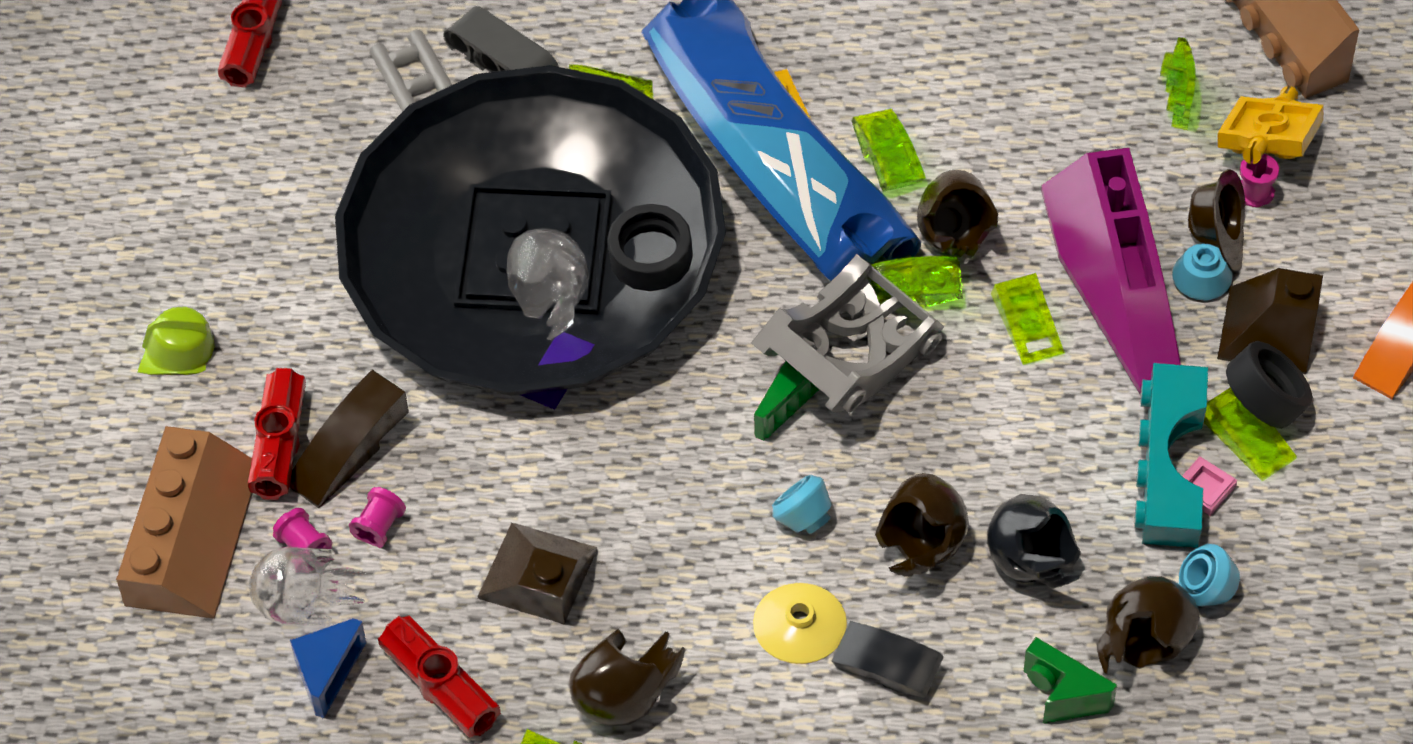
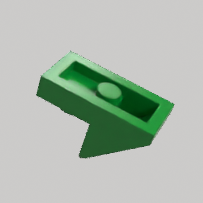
[1023,637,1117,723]

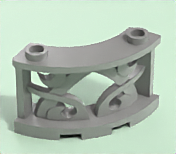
[751,254,944,413]

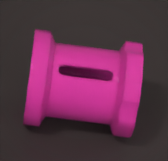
[1240,154,1279,207]
[348,487,406,548]
[273,508,333,569]

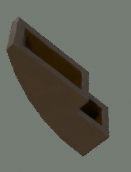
[289,369,409,508]

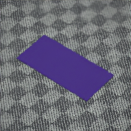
[520,330,595,410]

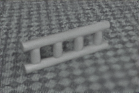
[370,29,452,112]

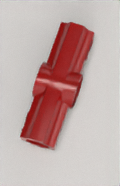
[218,0,282,88]
[248,368,306,500]
[378,615,501,738]

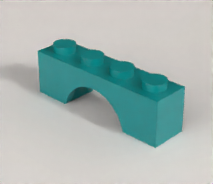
[1134,363,1208,548]

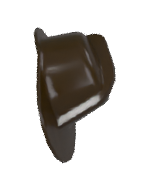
[1188,169,1245,272]

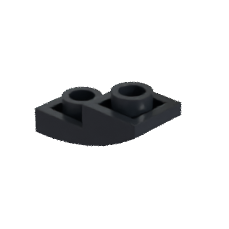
[832,621,944,698]

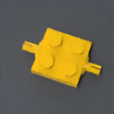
[1218,86,1324,164]

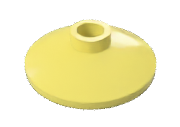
[753,583,847,664]

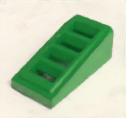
[754,361,820,441]

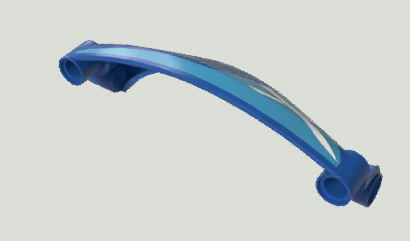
[641,0,921,281]

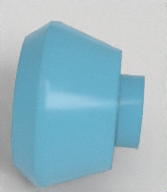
[1172,244,1233,300]
[772,475,832,534]
[1179,544,1240,606]

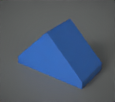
[290,618,367,719]

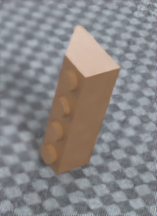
[1226,0,1360,99]
[116,426,252,619]

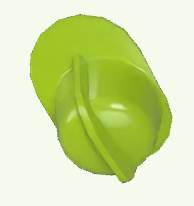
[137,306,215,375]

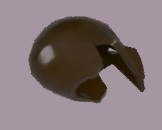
[917,169,998,259]
[875,473,969,577]
[1096,576,1200,674]
[568,629,686,726]

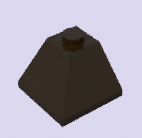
[1217,268,1323,375]
[478,522,597,625]

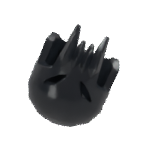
[987,494,1081,589]

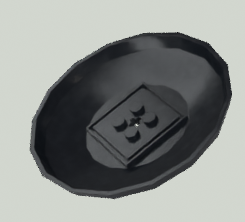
[335,65,726,396]

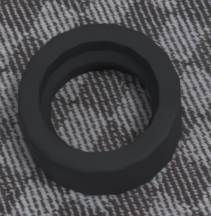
[607,204,693,292]
[1226,341,1313,429]

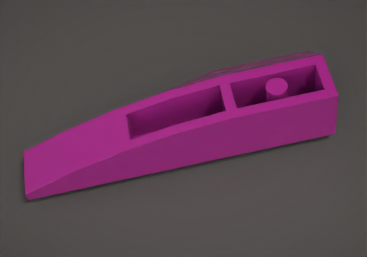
[1041,147,1181,394]

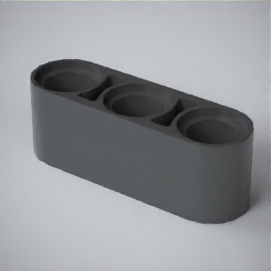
[443,6,559,72]

